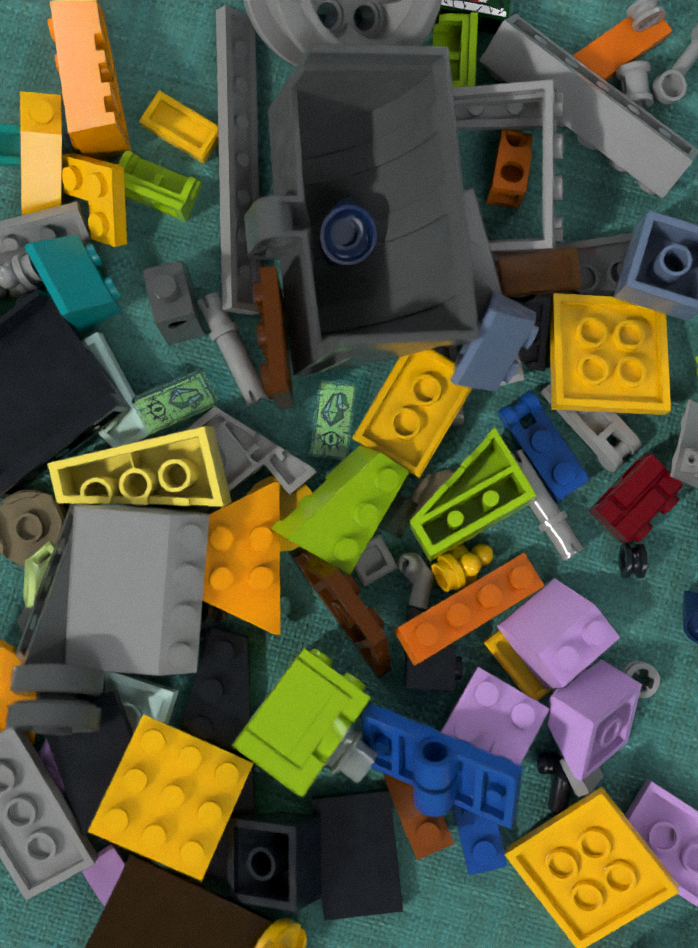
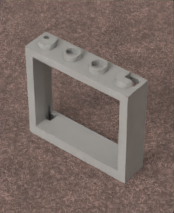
[452,80,564,253]

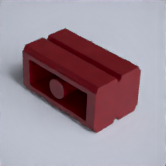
[588,453,683,543]

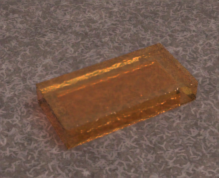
[498,248,582,297]

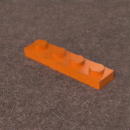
[393,553,545,665]

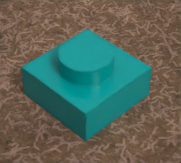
[0,124,21,168]

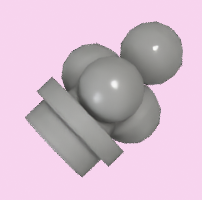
[0,253,43,299]

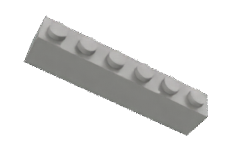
[480,14,698,198]

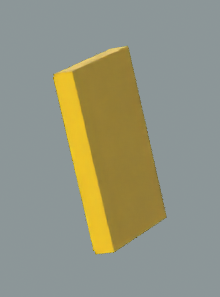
[352,349,473,478]

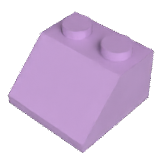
[497,578,620,689]
[548,660,642,782]

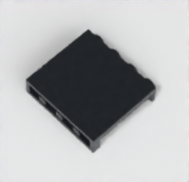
[0,289,131,499]

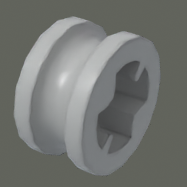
[626,0,666,32]
[622,661,660,698]

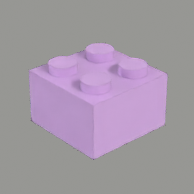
[440,667,550,765]

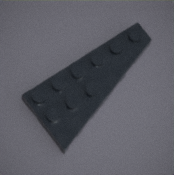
[143,627,256,882]

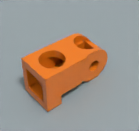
[485,130,532,209]

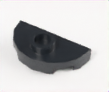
[519,294,551,372]

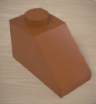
[383,773,455,860]

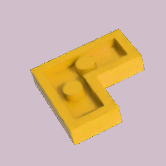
[61,153,127,247]

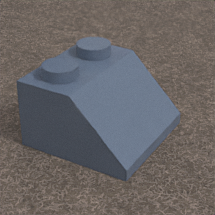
[450,290,539,392]

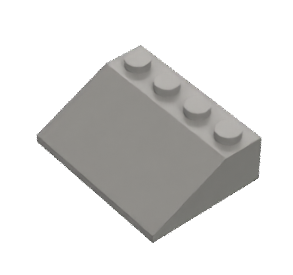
[64,505,209,675]

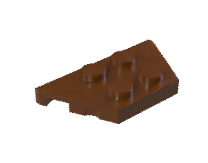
[291,549,392,679]

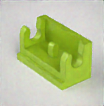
[432,12,478,88]
[118,150,203,222]

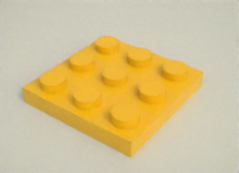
[549,293,671,415]
[88,714,253,881]
[504,787,679,948]

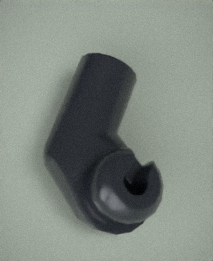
[536,752,571,813]

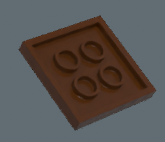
[253,266,294,409]

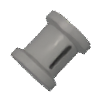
[616,61,654,109]

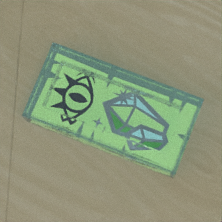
[131,368,220,435]
[310,379,357,460]

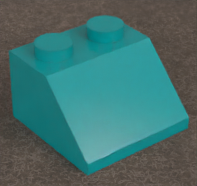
[24,235,122,332]

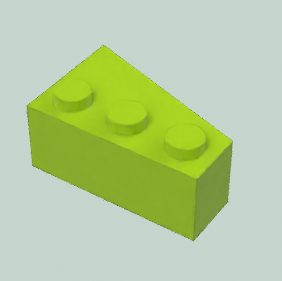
[410,427,537,561]
[271,445,410,574]

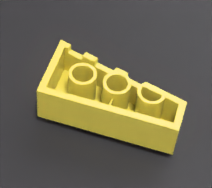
[47,426,232,507]

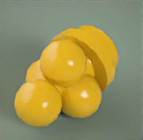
[431,543,493,592]

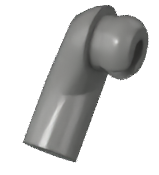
[398,552,434,609]

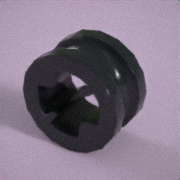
[619,543,647,578]

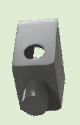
[143,261,205,345]

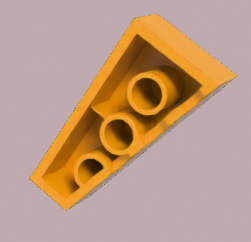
[47,0,132,160]

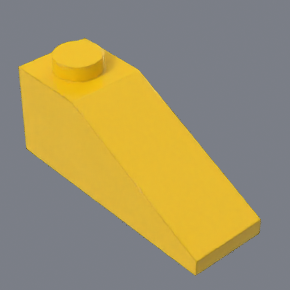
[20,91,62,215]

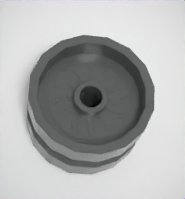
[6,664,104,735]

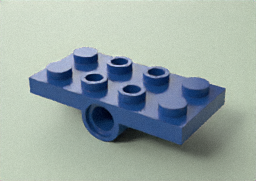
[362,703,523,829]

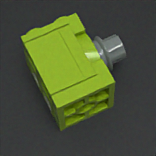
[231,648,378,797]

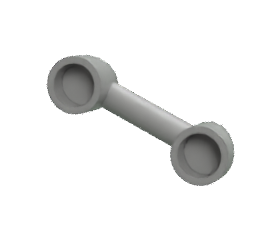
[651,23,698,105]

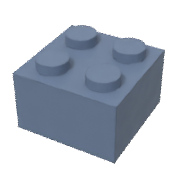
[613,210,698,321]

